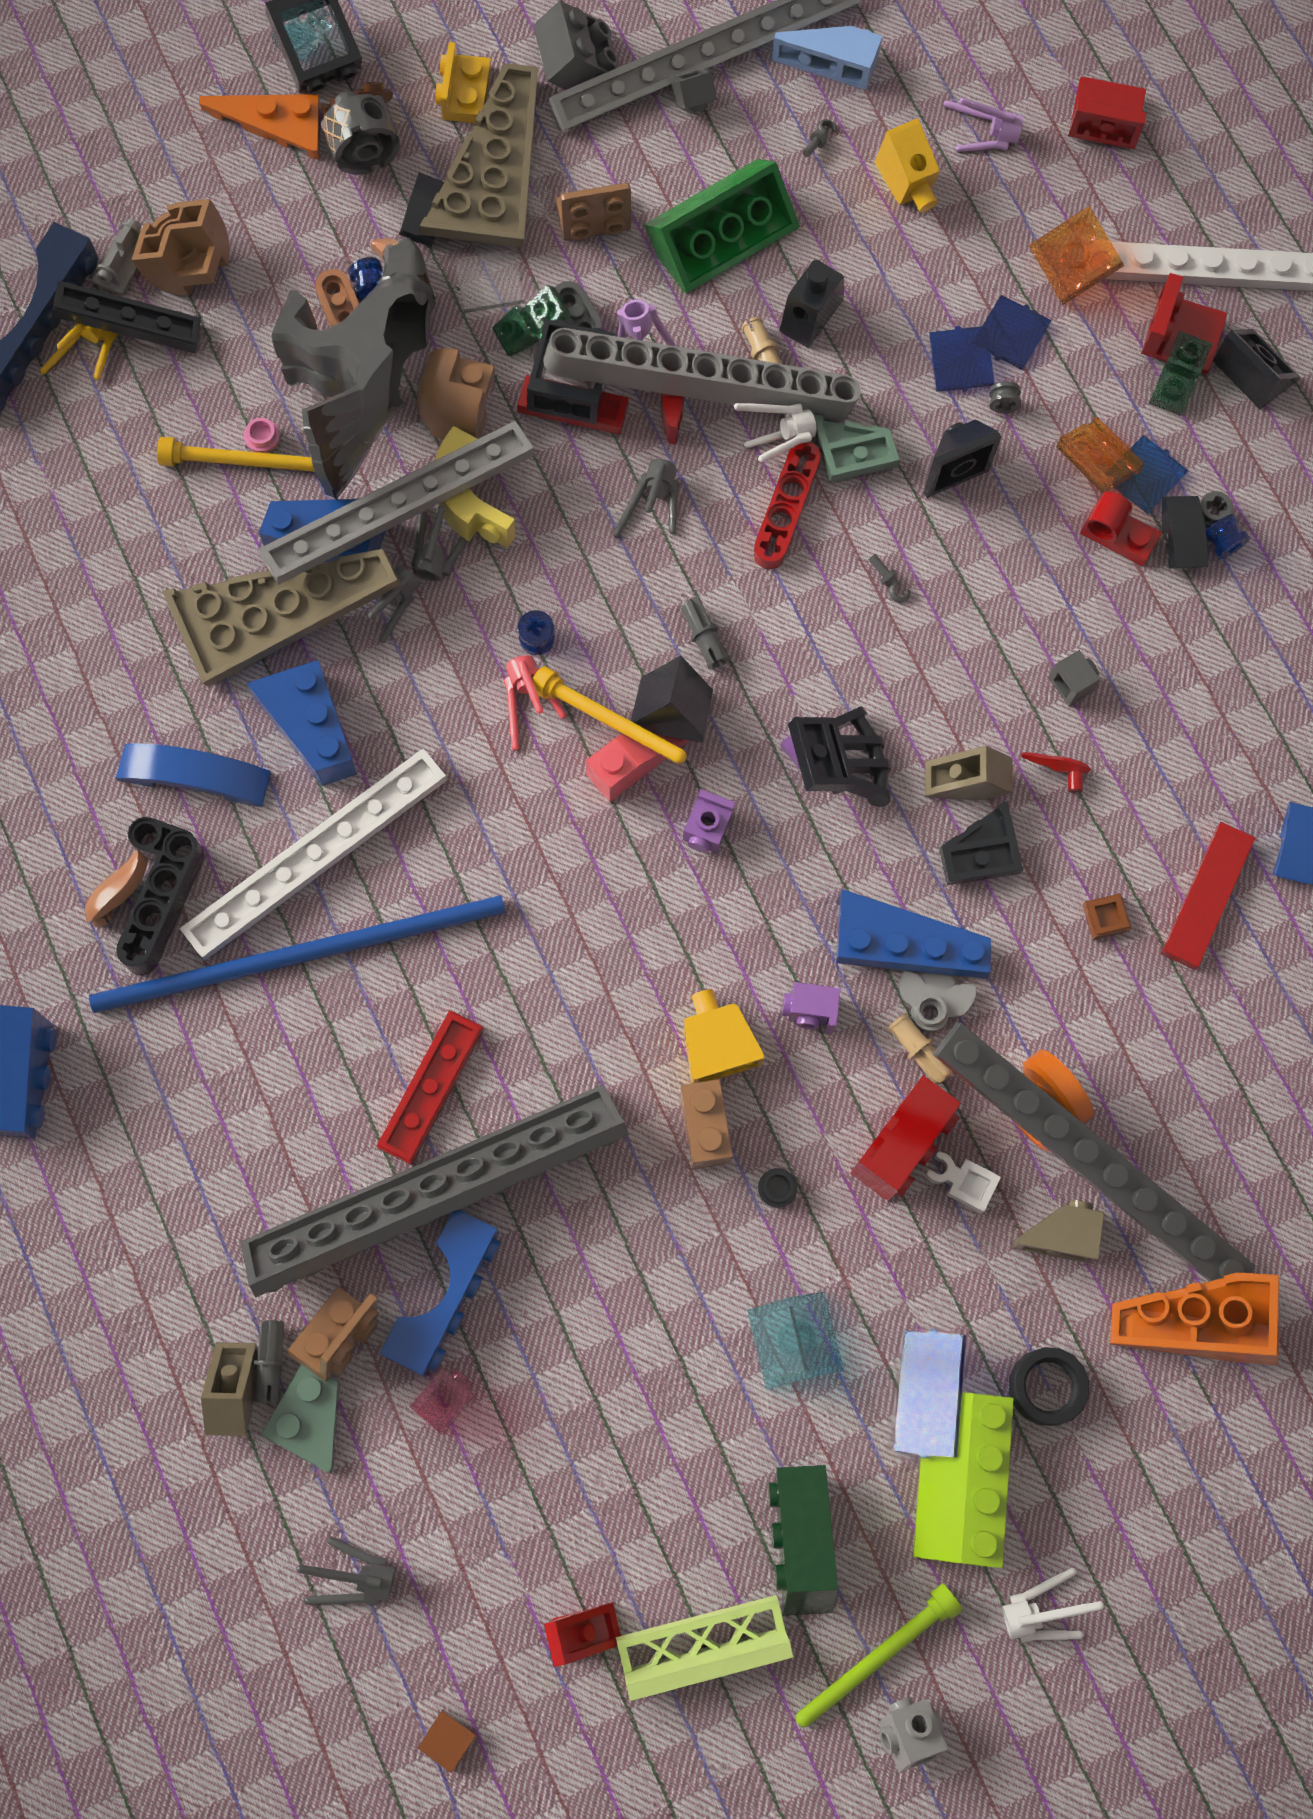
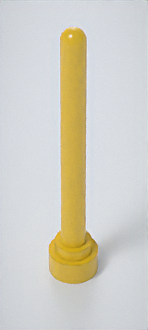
[157,437,315,472]
[532,666,687,764]

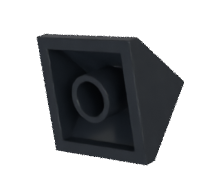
[1213,329,1301,410]
[631,655,713,742]

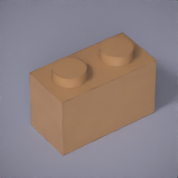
[680,1079,733,1170]

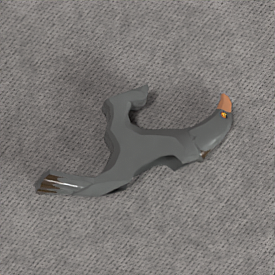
[272,238,436,500]

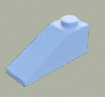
[772,26,883,90]

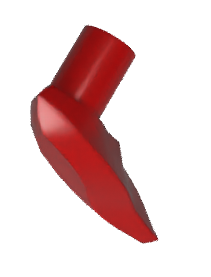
[1021,752,1091,792]

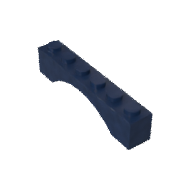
[0,222,99,413]

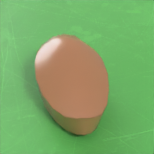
[85,849,148,928]

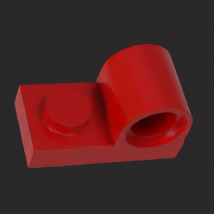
[1080,491,1162,567]

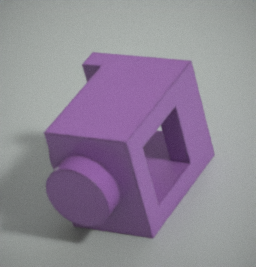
[683,789,735,853]
[782,982,841,1034]

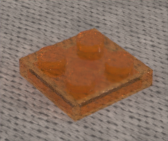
[1028,205,1124,305]

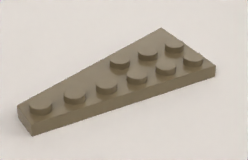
[419,63,538,248]
[162,549,402,687]

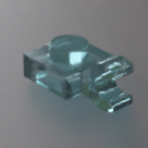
[271,7,333,61]

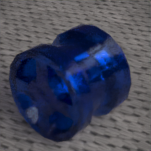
[348,257,383,301]
[1206,514,1250,559]
[518,610,555,655]

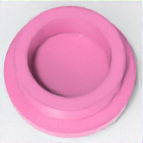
[244,418,280,453]

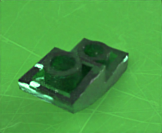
[492,285,571,357]
[1149,331,1212,416]

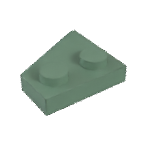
[814,415,900,482]
[261,1364,340,1473]

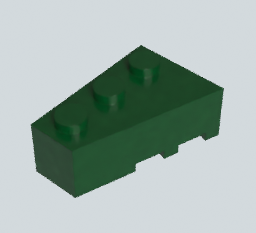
[768,1465,838,1616]

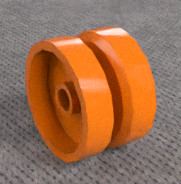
[1015,1049,1094,1152]

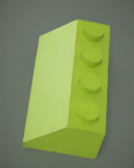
[913,1390,1014,1568]

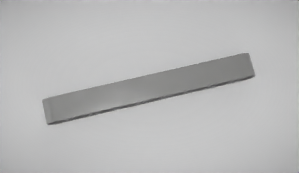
[543,328,861,421]

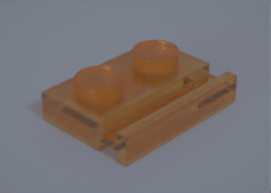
[1056,417,1144,494]

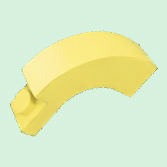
[436,426,515,548]

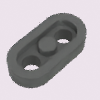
[551,281,602,329]

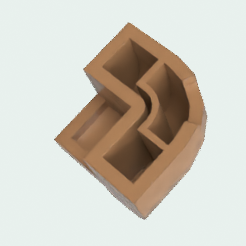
[131,199,230,296]
[416,348,495,440]

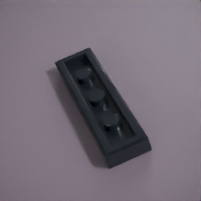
[51,280,201,353]

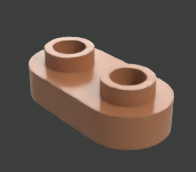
[315,269,359,327]

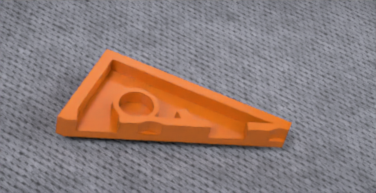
[199,94,320,159]

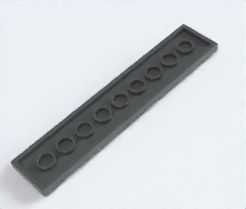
[240,1085,629,1298]

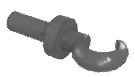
[802,119,837,157]
[868,554,911,603]

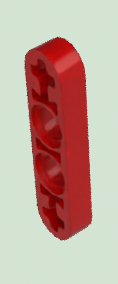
[753,442,821,569]

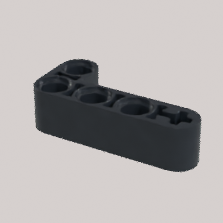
[116,817,204,976]

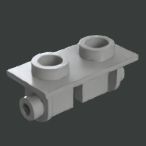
[91,218,141,295]

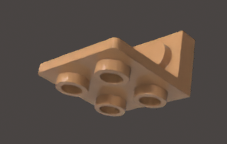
[556,183,631,241]
[287,1287,379,1382]

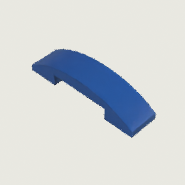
[116,743,271,807]

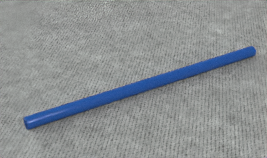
[89,895,506,1013]

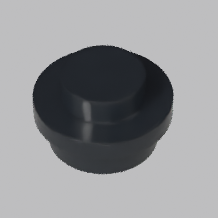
[758,1168,797,1208]

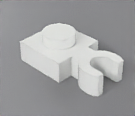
[925,1152,1001,1214]

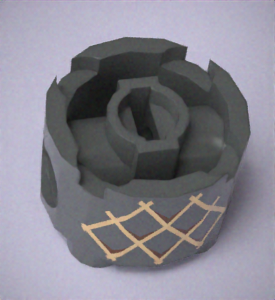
[321,91,400,175]

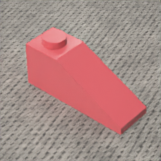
[586,734,690,802]

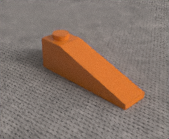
[1110,1272,1280,1365]

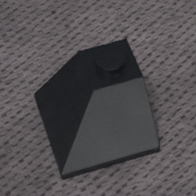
[923,419,1002,498]

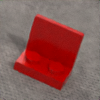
[1068,76,1147,150]
[1141,273,1227,374]

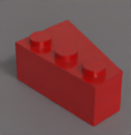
[850,1075,961,1201]

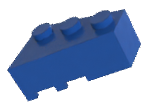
[259,499,386,563]
[247,660,357,786]
[0,1005,57,1139]

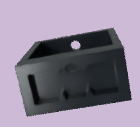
[265,0,362,93]
[527,319,615,424]

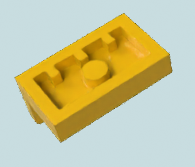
[435,42,491,123]

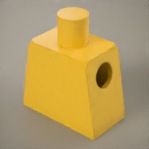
[874,118,939,213]
[683,989,765,1083]

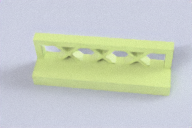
[616,1595,794,1701]

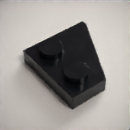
[939,802,1023,886]

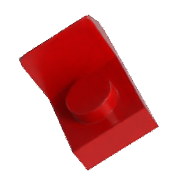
[544,1602,621,1667]

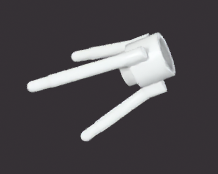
[734,403,816,462]
[1002,1568,1104,1643]

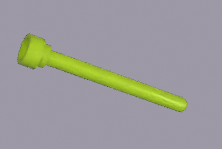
[796,1582,964,1727]

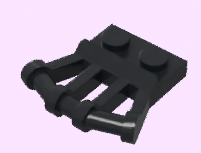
[788,706,892,807]

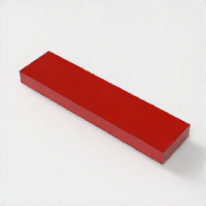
[1160,822,1255,970]
[376,1010,484,1166]

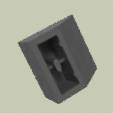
[533,0,619,90]

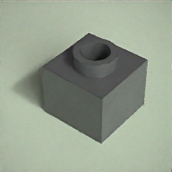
[670,68,717,113]
[1048,650,1100,707]

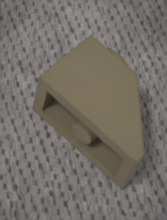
[925,746,1013,800]
[1012,1200,1104,1263]
[201,1342,257,1436]

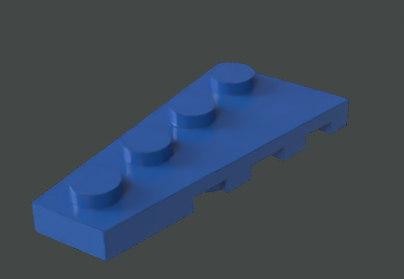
[836,889,991,979]

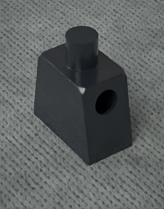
[779,260,844,349]

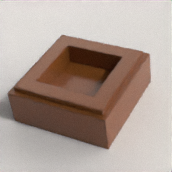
[1082,893,1132,940]
[417,1709,477,1773]

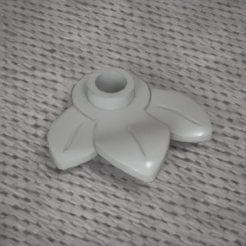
[899,971,976,1032]

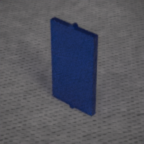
[894,1329,966,1459]

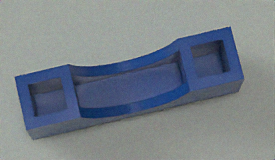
[379,1210,502,1377]

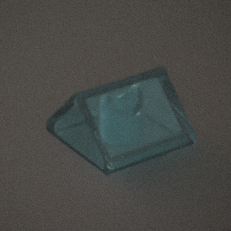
[747,1292,844,1390]

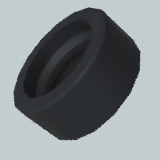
[1009,1347,1089,1426]

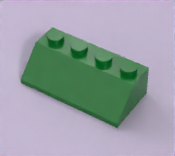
[644,159,800,293]

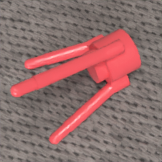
[504,655,567,751]

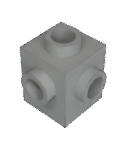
[879,1697,948,1773]

